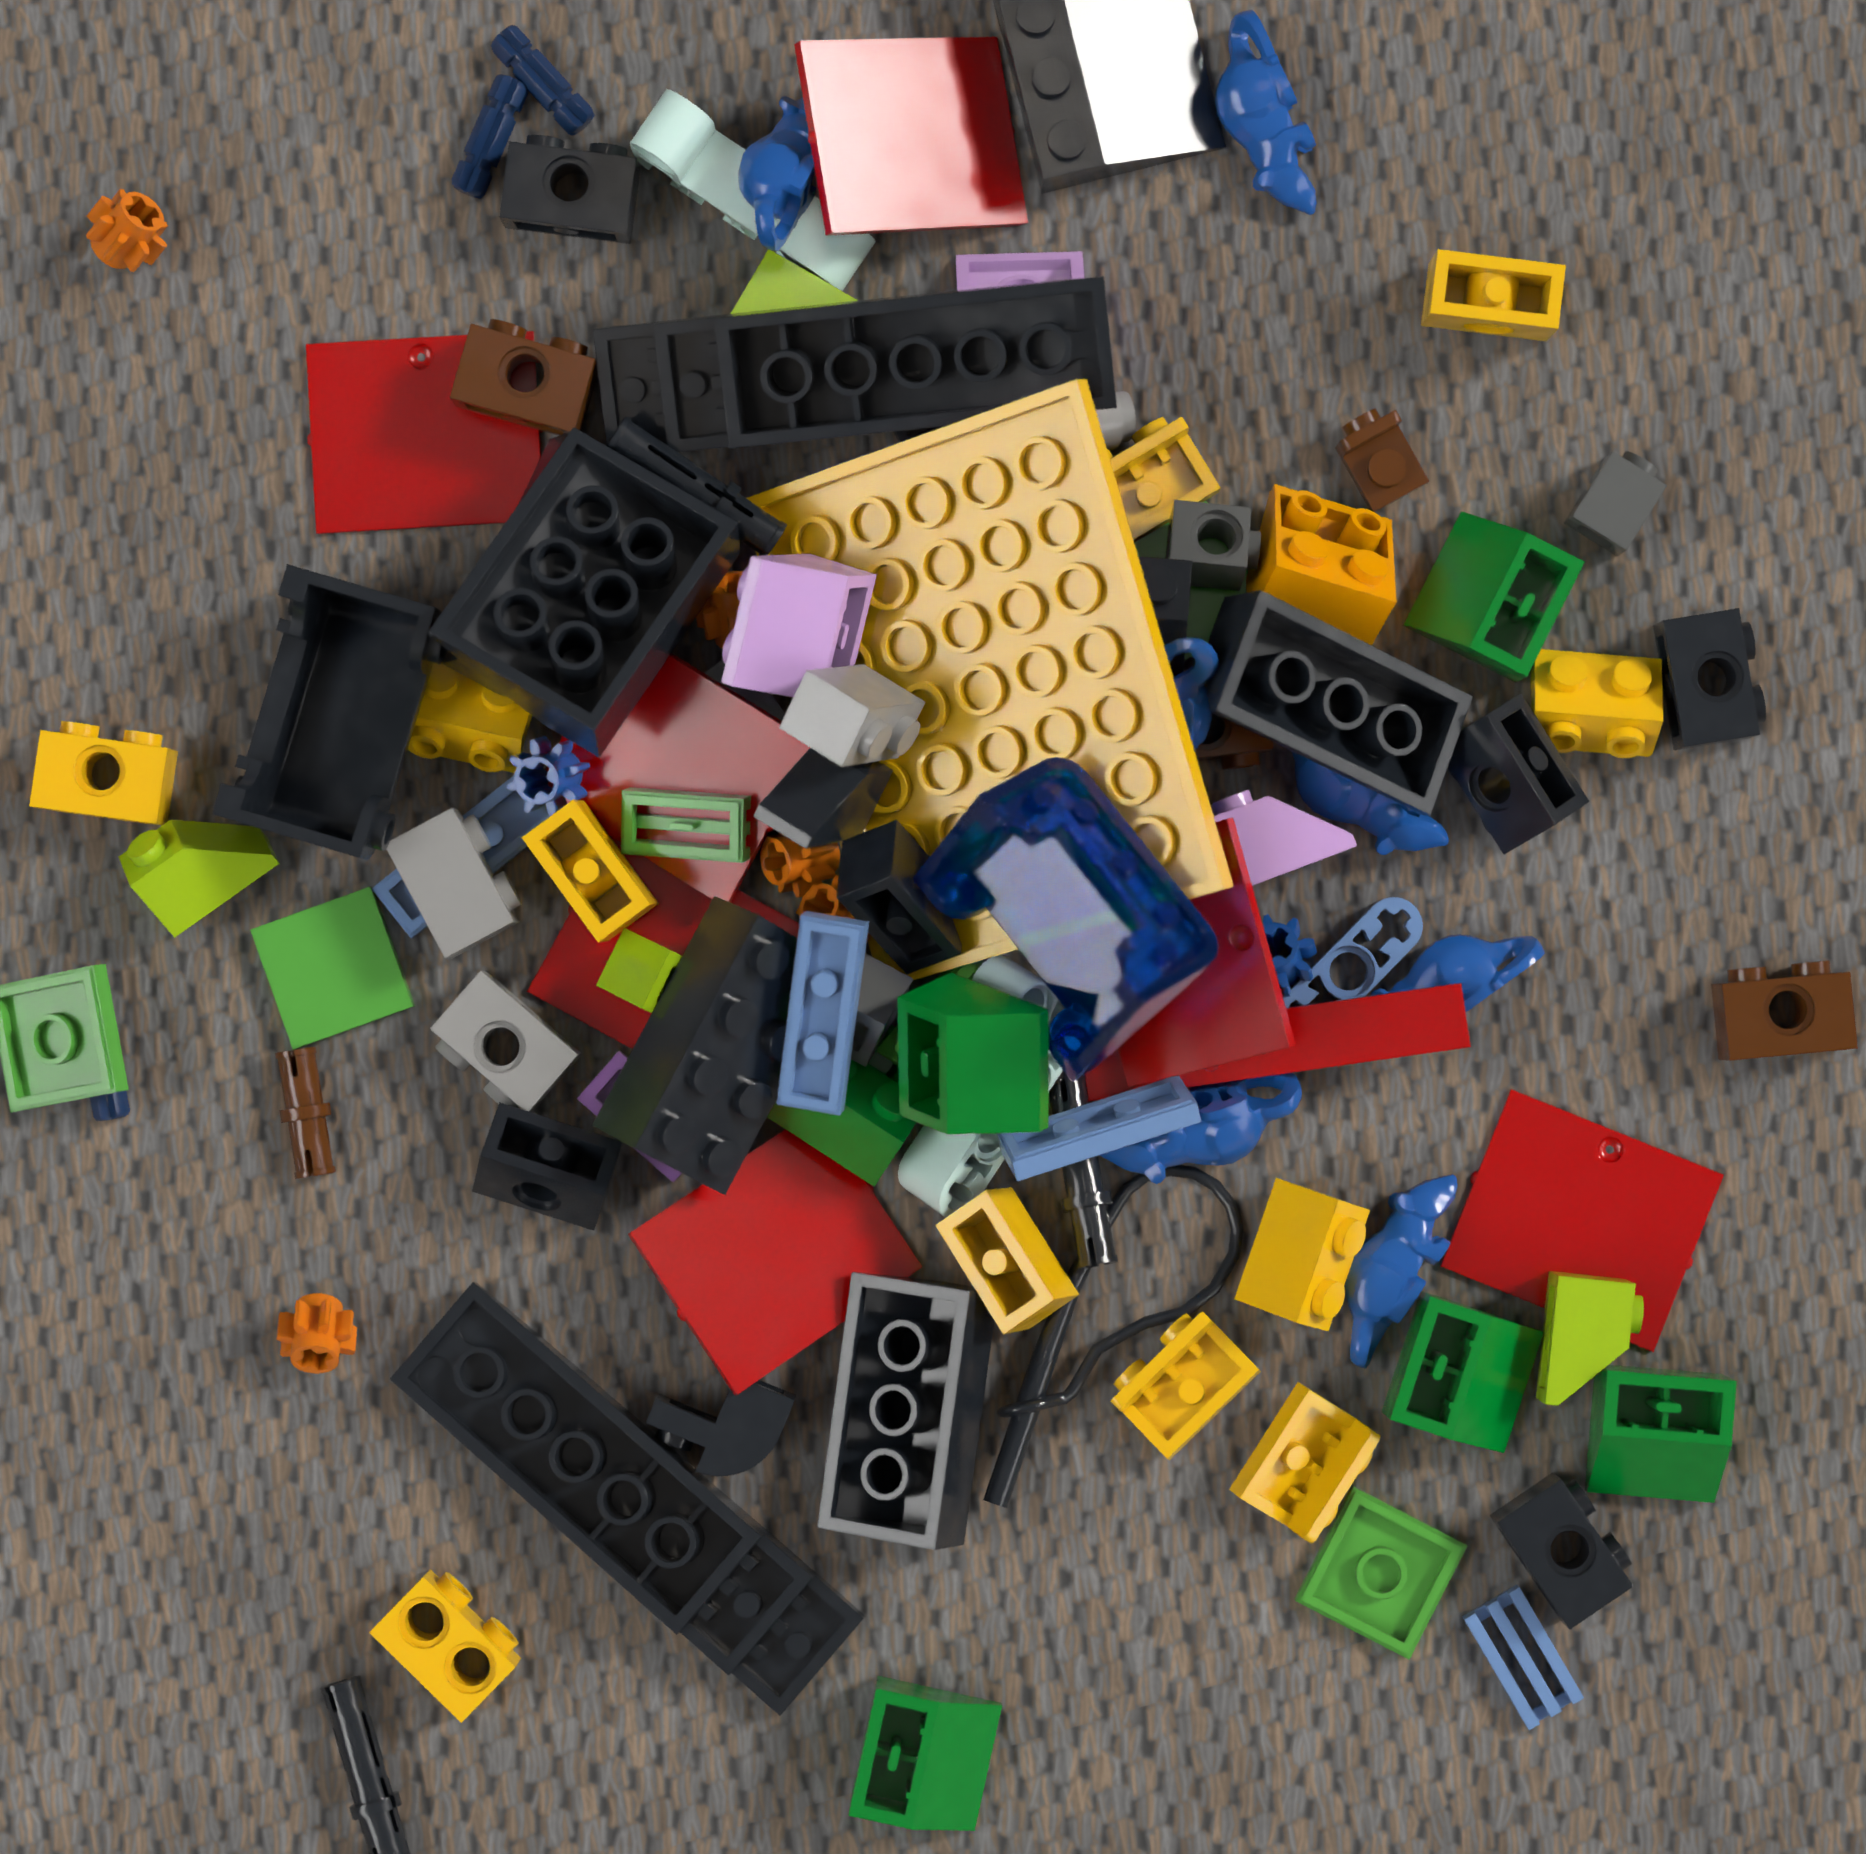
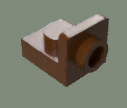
[1335,408,1429,512]

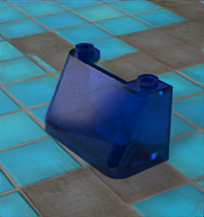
[913,757,1219,1082]

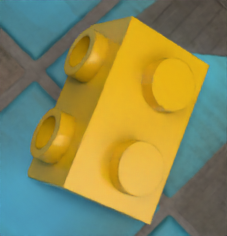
[1107,417,1221,542]
[1531,649,1663,758]
[408,663,532,773]
[1111,1311,1261,1460]
[1229,1382,1380,1544]

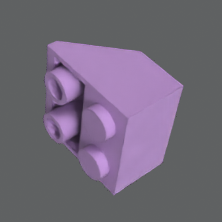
[721,554,877,697]

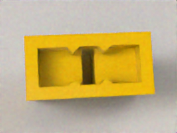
[369,1569,521,1723]

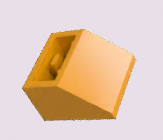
[1246,484,1397,646]

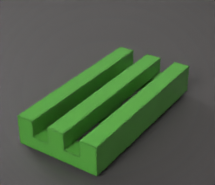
[621,787,751,863]

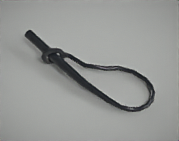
[983,1165,1243,1508]

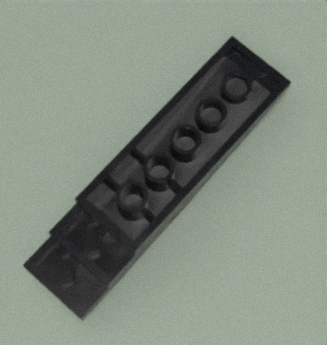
[593,276,1117,452]
[390,1282,866,1716]

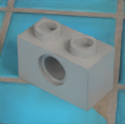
[430,970,582,1112]

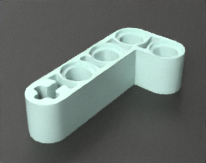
[629,89,876,291]
[898,955,1089,1217]

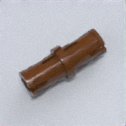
[275,1046,336,1179]

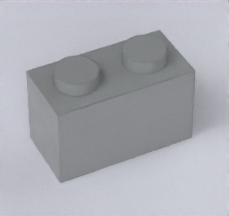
[779,664,925,767]
[386,808,522,959]

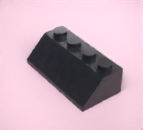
[1206,590,1473,816]
[817,1272,994,1550]

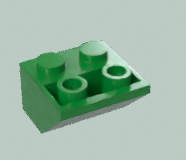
[1403,511,1585,683]
[897,972,1049,1135]
[767,1025,916,1187]
[1381,1291,1544,1453]
[1585,1365,1737,1503]
[848,1675,1002,1831]

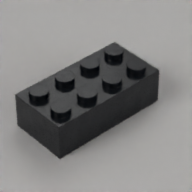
[592,896,798,1195]

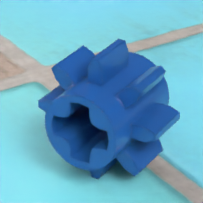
[507,735,590,816]
[1263,914,1317,998]

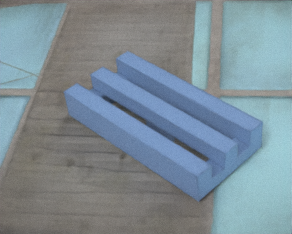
[1462,1585,1584,1730]

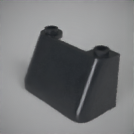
[212,564,448,860]

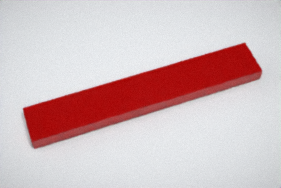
[1080,982,1471,1101]

